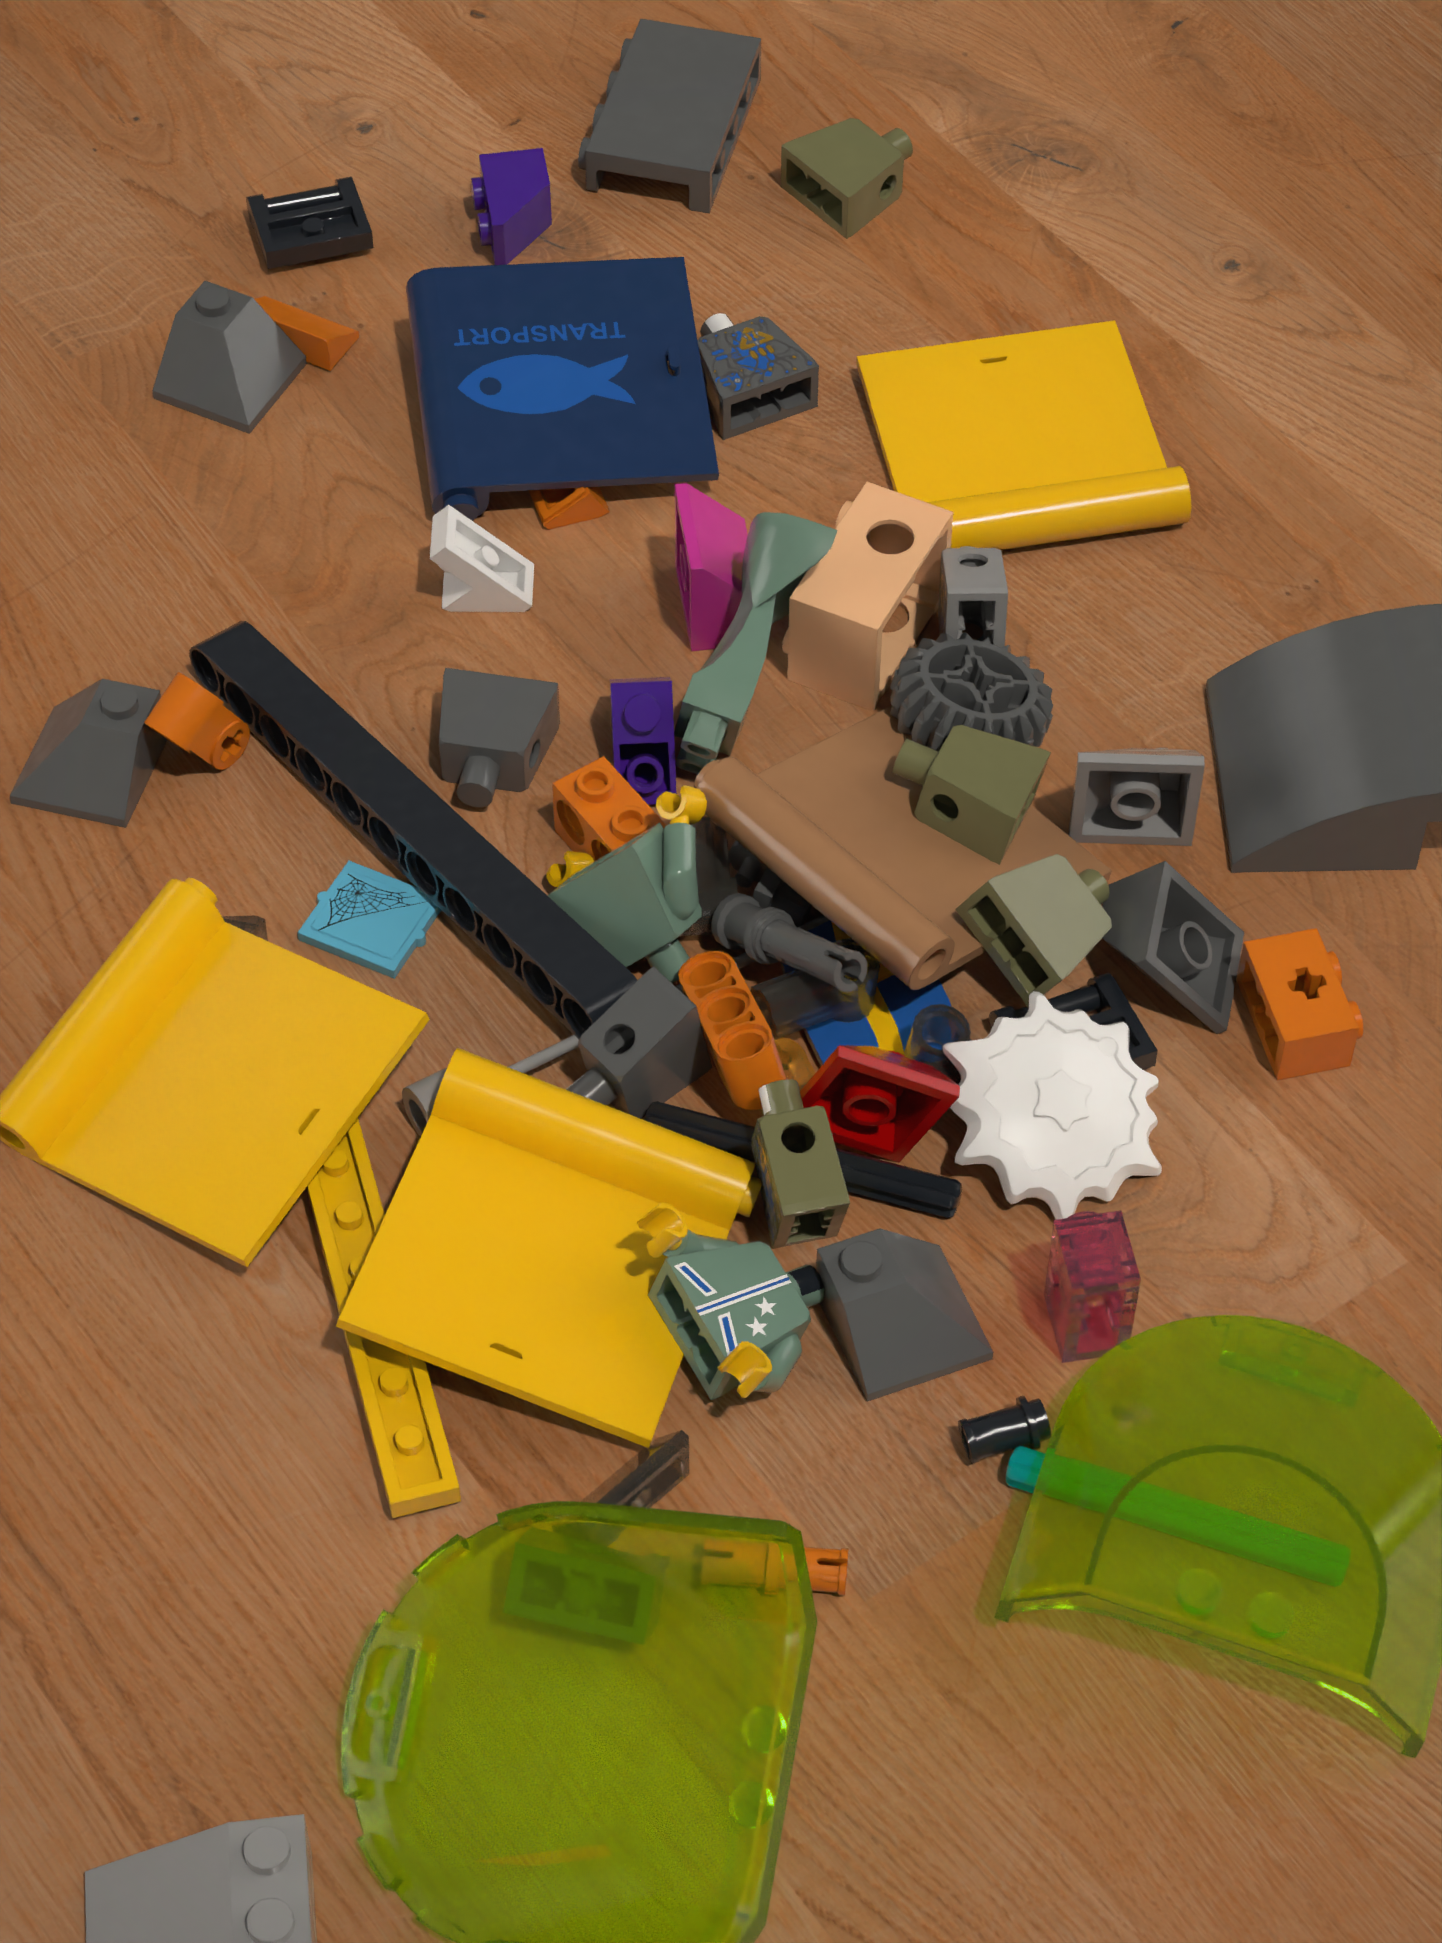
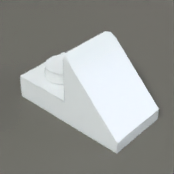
[430,505,534,612]

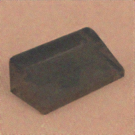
[556,1430,689,1542]

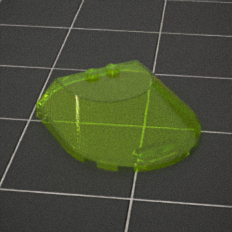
[994,1315,1442,1758]
[341,1501,817,1943]

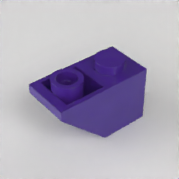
[471,148,552,265]
[610,677,677,804]

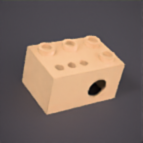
[782,482,953,711]

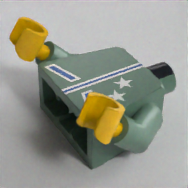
[546,785,707,983]
[637,1202,824,1400]

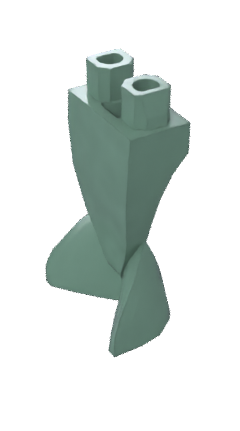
[674,512,838,774]

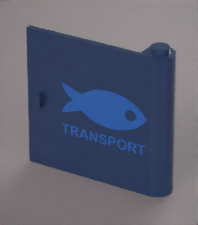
[406,257,719,521]

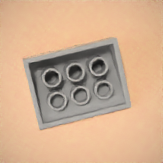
[85,1814,317,1943]

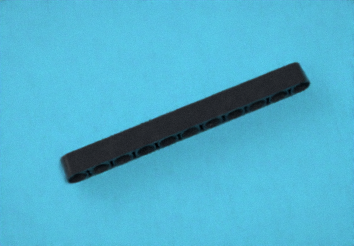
[189,621,638,1039]

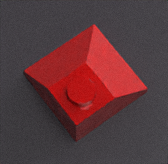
[800,1045,960,1163]

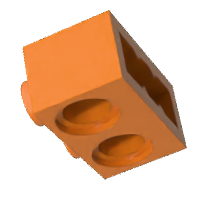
[552,756,667,862]

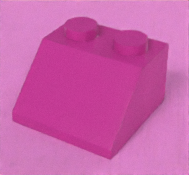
[675,483,748,651]

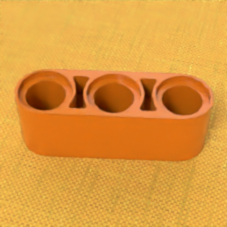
[678,951,787,1110]

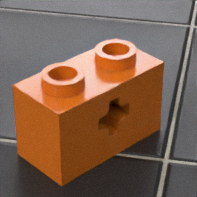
[1237,928,1363,1080]

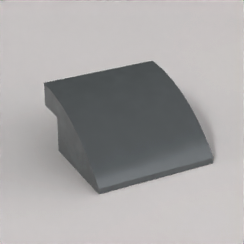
[1206,604,1442,873]

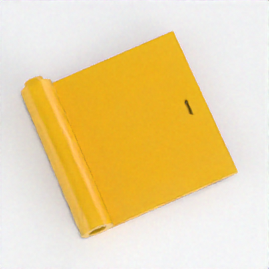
[856,320,1191,550]
[0,878,430,1267]
[336,1048,762,1448]

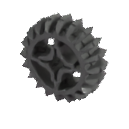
[890,632,1053,752]

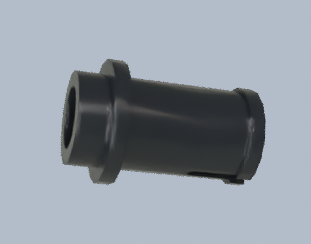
[958,1395,1052,1464]

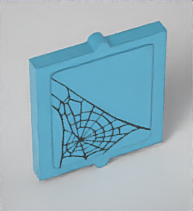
[297,861,441,979]

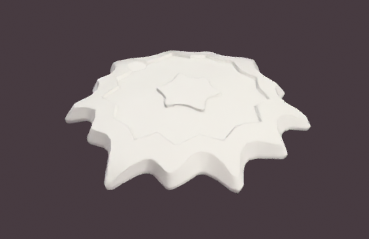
[943,991,1162,1229]

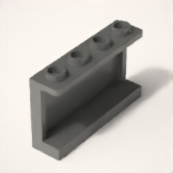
[578,19,761,214]

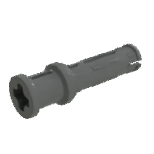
[712,893,867,992]

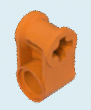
[144,672,250,770]

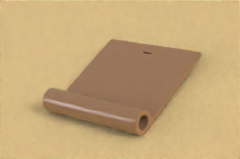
[694,705,1112,990]

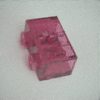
[1044,1210,1141,1363]

